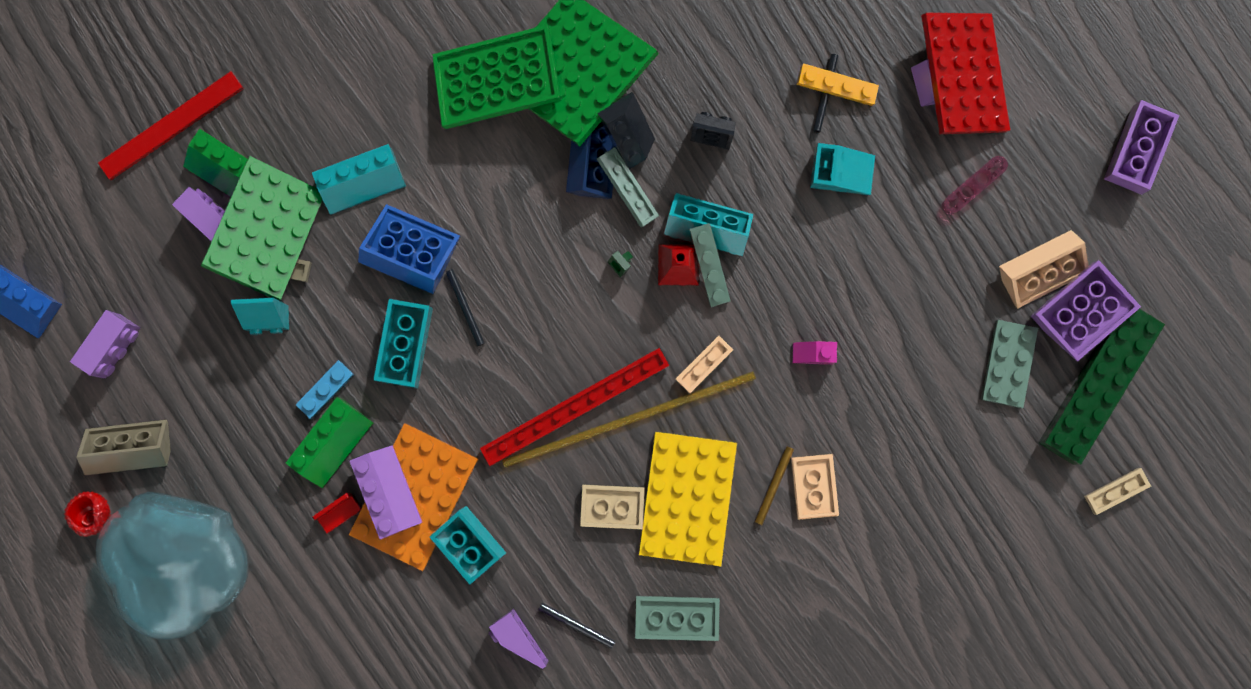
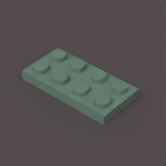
[981,320,1038,408]
[635,596,720,641]

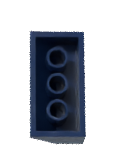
[566,122,614,199]

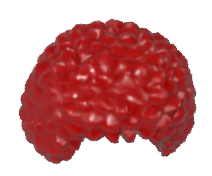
[64,491,111,537]

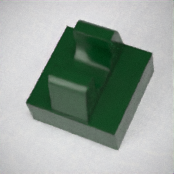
[608,251,633,277]

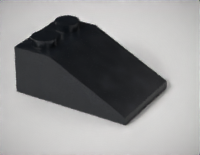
[690,112,736,150]

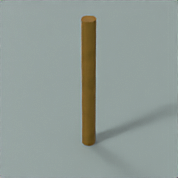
[755,446,794,525]

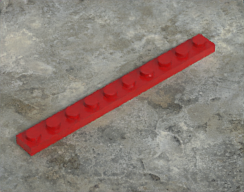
[480,348,669,466]

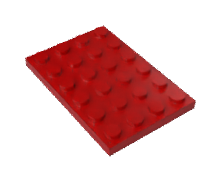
[921,13,1010,134]

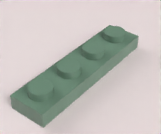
[597,147,659,227]
[689,223,730,307]

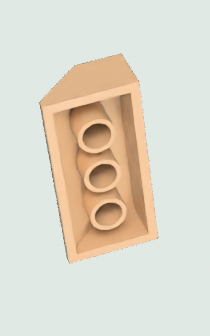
[999,230,1088,309]

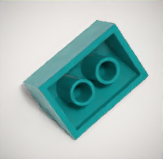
[430,506,506,584]

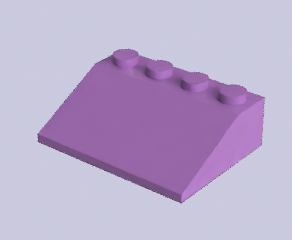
[1031,260,1141,361]

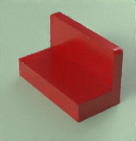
[312,493,362,533]

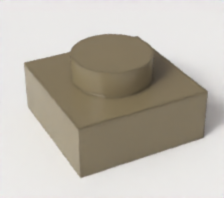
[290,259,312,282]

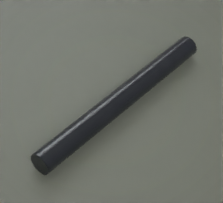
[813,54,839,133]
[446,269,485,347]
[538,603,615,649]

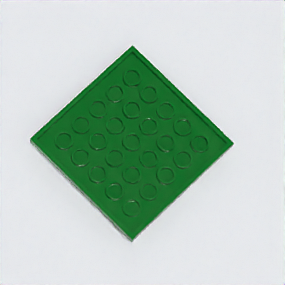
[529,0,659,146]

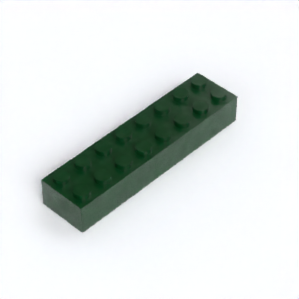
[1038,309,1165,465]

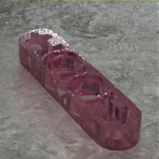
[942,156,1008,214]

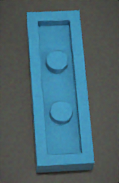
[296,360,354,419]

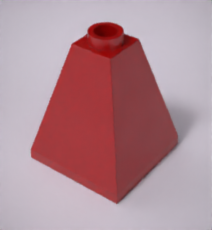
[658,245,699,286]

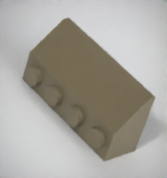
[77,420,171,475]

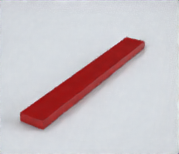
[98,71,244,180]

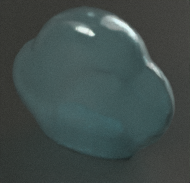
[96,492,249,640]

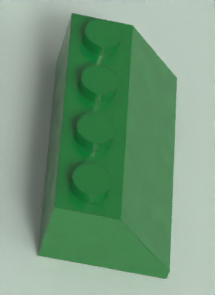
[183,128,247,197]
[286,397,374,488]

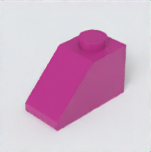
[792,341,837,365]

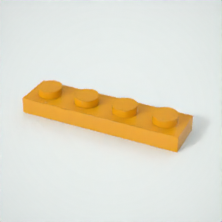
[796,64,879,106]

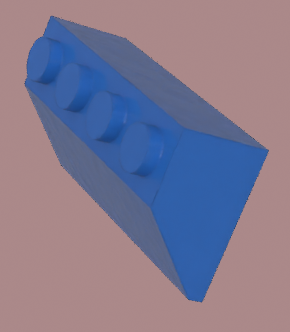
[0,265,62,338]

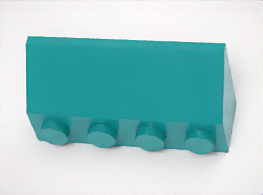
[312,144,406,215]
[664,193,754,256]

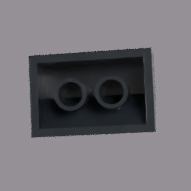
[597,92,655,170]

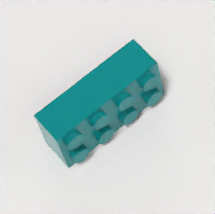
[374,299,433,389]

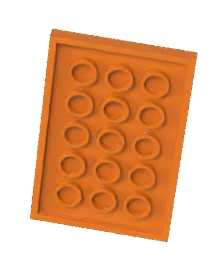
[349,423,479,571]

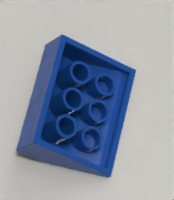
[358,204,460,294]

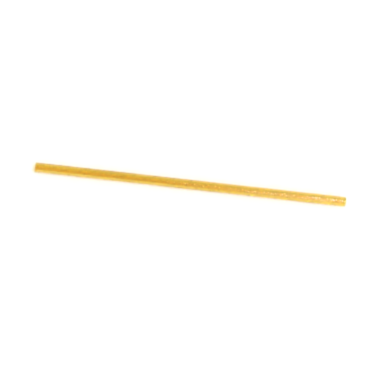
[502,371,756,468]

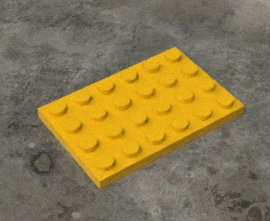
[639,432,737,566]

